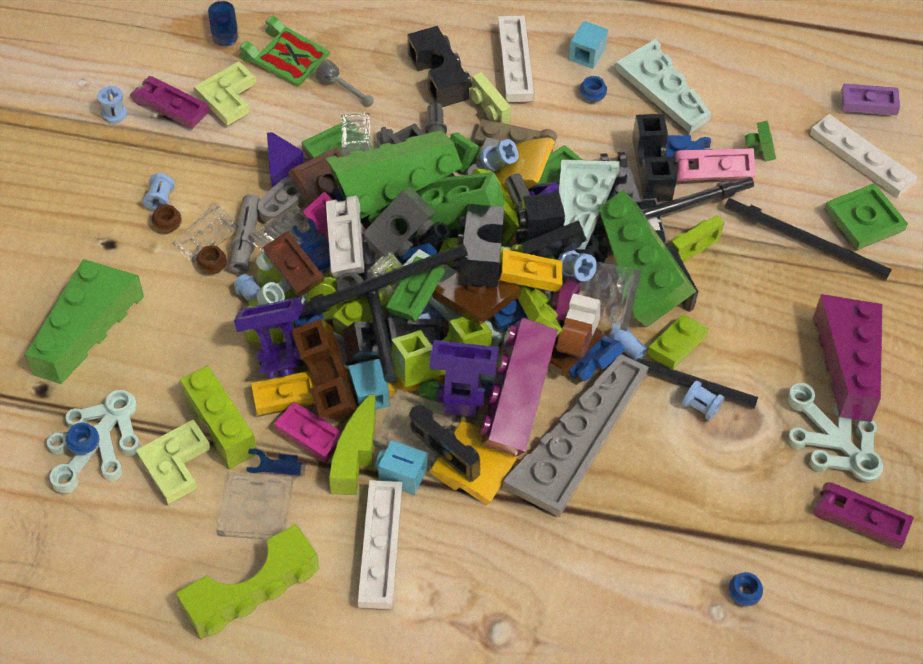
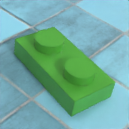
[386,256,445,322]

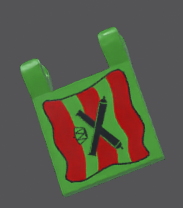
[240,16,330,87]

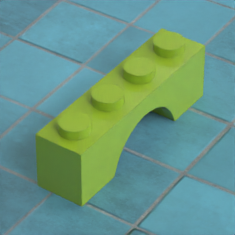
[176,524,319,640]

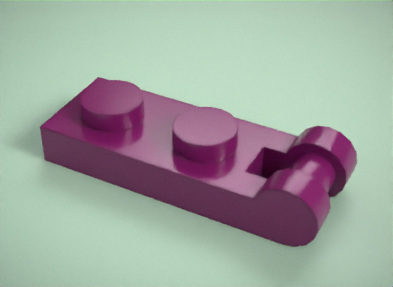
[130,76,209,129]
[813,482,914,550]

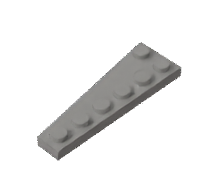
[503,354,649,517]

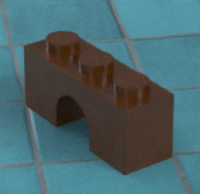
[292,318,358,424]

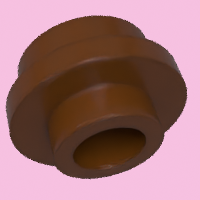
[152,204,182,232]
[196,245,227,274]

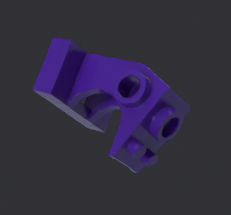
[234,297,303,379]
[429,340,499,417]

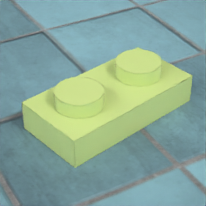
[470,72,511,125]

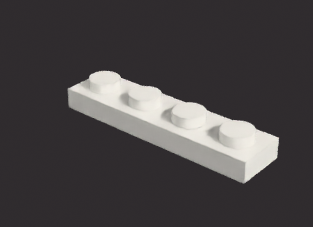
[498,16,534,102]
[810,114,918,199]
[358,480,402,609]

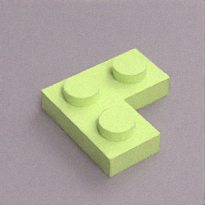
[194,61,256,126]
[136,419,210,505]

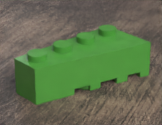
[325,130,463,219]
[368,172,505,239]
[599,190,697,327]
[25,259,144,384]

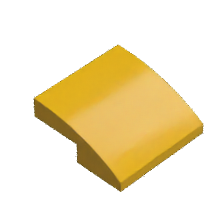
[495,138,555,191]
[429,421,518,506]

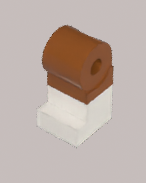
[557,293,600,358]

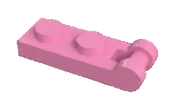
[673,148,756,182]

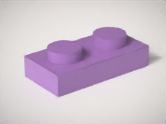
[841,83,900,115]

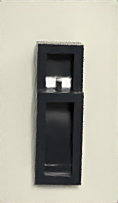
[342,318,445,361]

